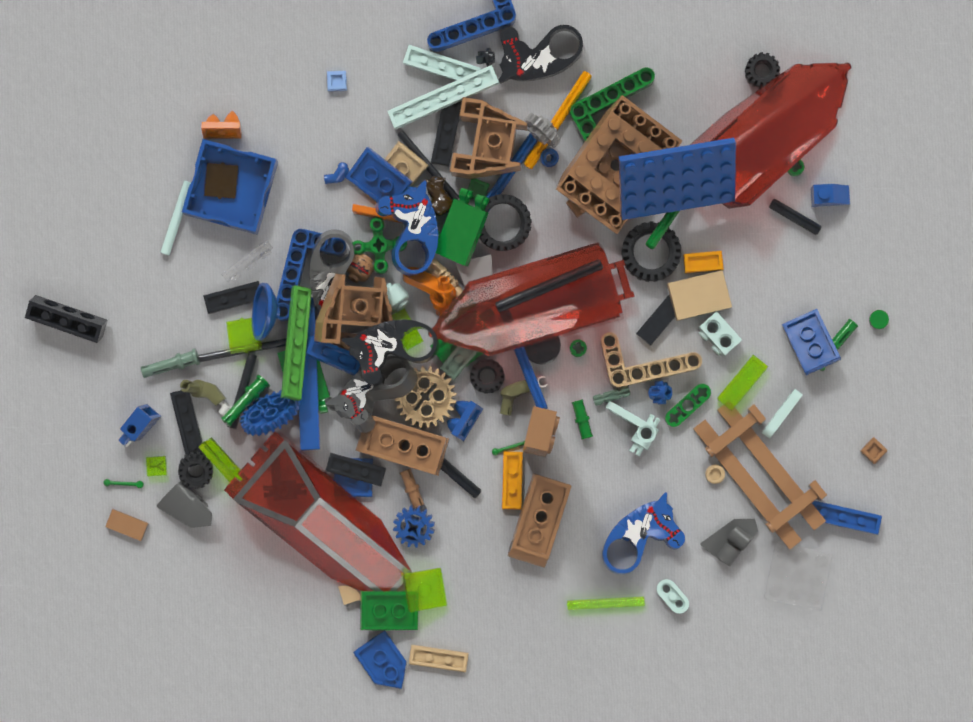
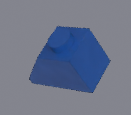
[810,184,850,207]

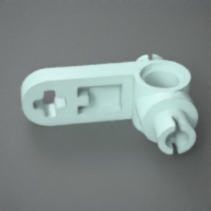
[605,401,661,457]

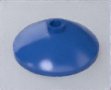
[252,282,280,340]

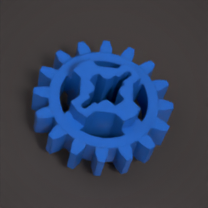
[393,505,435,548]

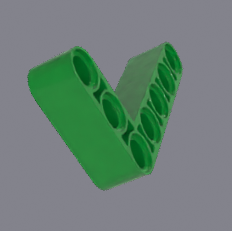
[570,67,655,142]

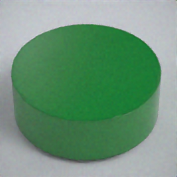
[869,310,889,329]

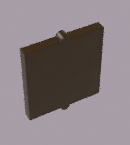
[204,162,239,199]

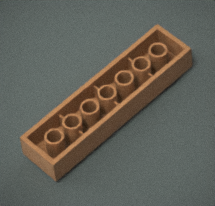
[523,406,560,457]

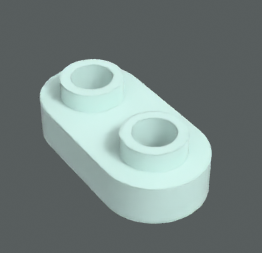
[657,579,689,614]

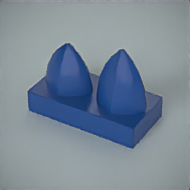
[447,401,483,442]

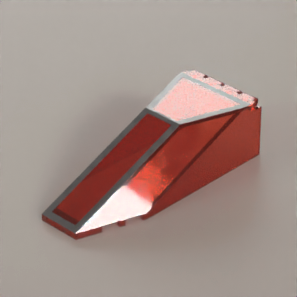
[224,431,412,591]

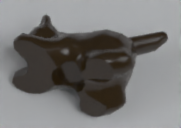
[425,176,453,216]

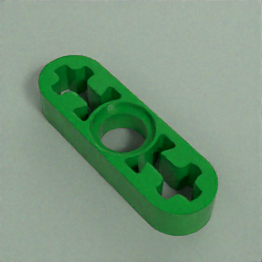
[665,384,711,427]

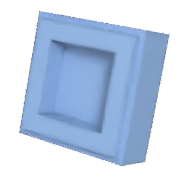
[327,71,347,91]

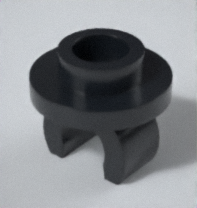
[476,48,495,67]

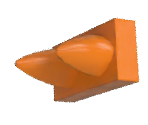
[201,111,242,139]

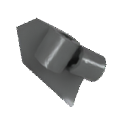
[157,481,212,528]
[700,519,758,567]

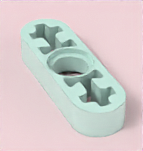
[762,389,803,439]

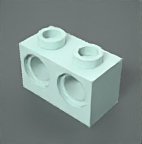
[698,311,742,357]

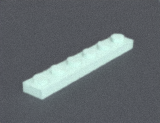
[388,65,500,129]

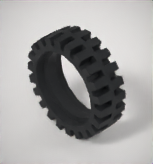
[479,194,532,251]

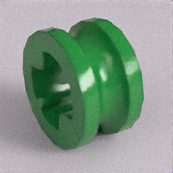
[787,158,805,176]
[570,339,587,357]

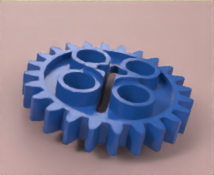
[240,390,301,436]

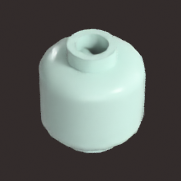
[386,283,409,311]

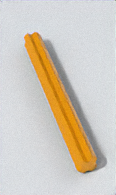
[524,71,592,169]

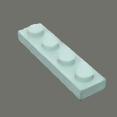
[403,45,481,81]

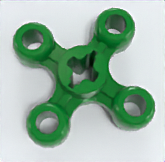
[353,217,408,274]

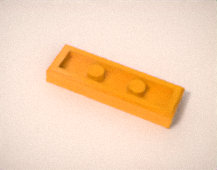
[502,451,523,510]

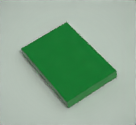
[360,591,418,630]

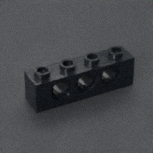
[25,295,108,343]

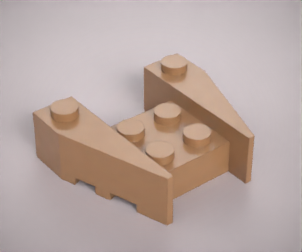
[450,97,528,179]
[314,274,393,344]

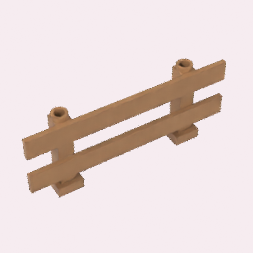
[693,401,827,550]

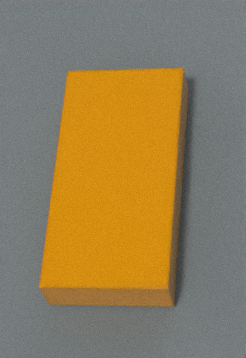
[683,251,724,274]

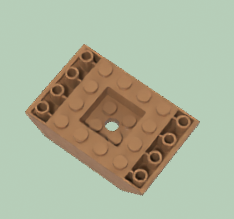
[556,95,682,234]

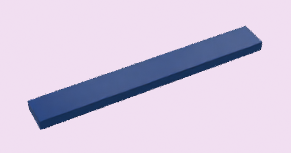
[299,297,320,451]

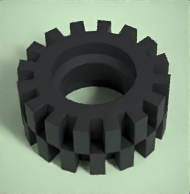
[745,52,780,89]
[470,359,505,394]
[178,451,213,489]

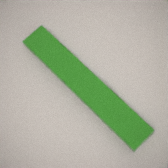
[281,285,312,401]

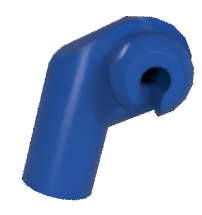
[324,162,349,184]

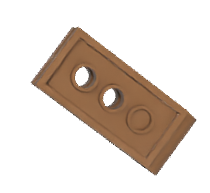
[355,415,450,476]
[507,473,572,568]

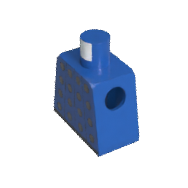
[119,404,161,447]

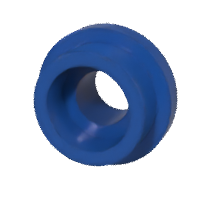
[540,148,559,167]

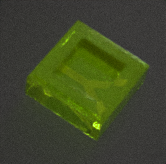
[146,456,167,477]

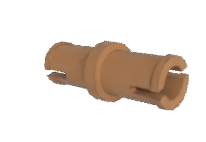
[400,468,424,508]

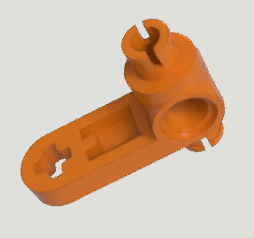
[403,267,456,317]

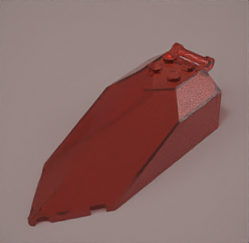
[690,62,852,209]
[428,242,635,356]

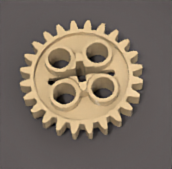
[394,366,457,428]

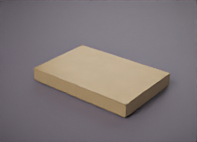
[667,270,732,321]

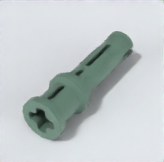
[141,348,200,378]

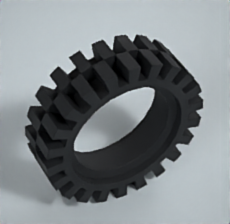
[621,221,682,282]

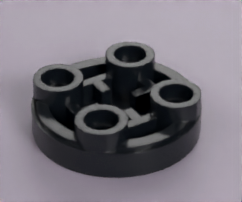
[523,326,561,365]

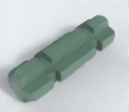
[593,386,630,406]

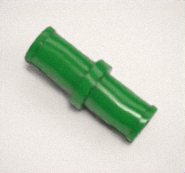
[571,399,593,440]

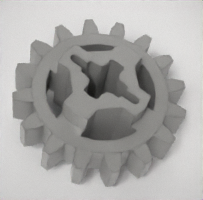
[524,113,561,148]

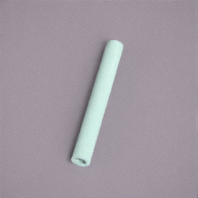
[160,181,191,256]

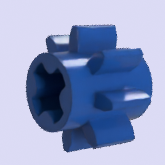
[648,381,672,405]

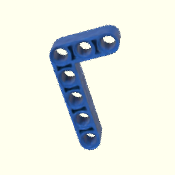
[427,0,516,52]
[276,229,348,321]

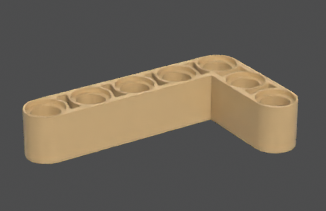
[600,332,702,388]

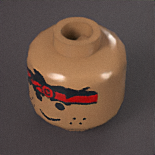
[346,254,374,283]

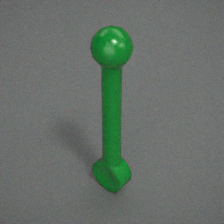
[492,441,525,456]
[103,479,144,488]

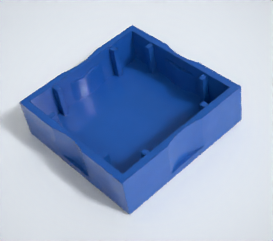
[182,139,278,235]

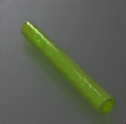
[567,596,645,610]

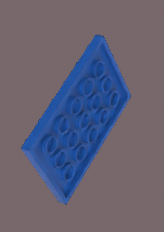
[619,138,736,220]

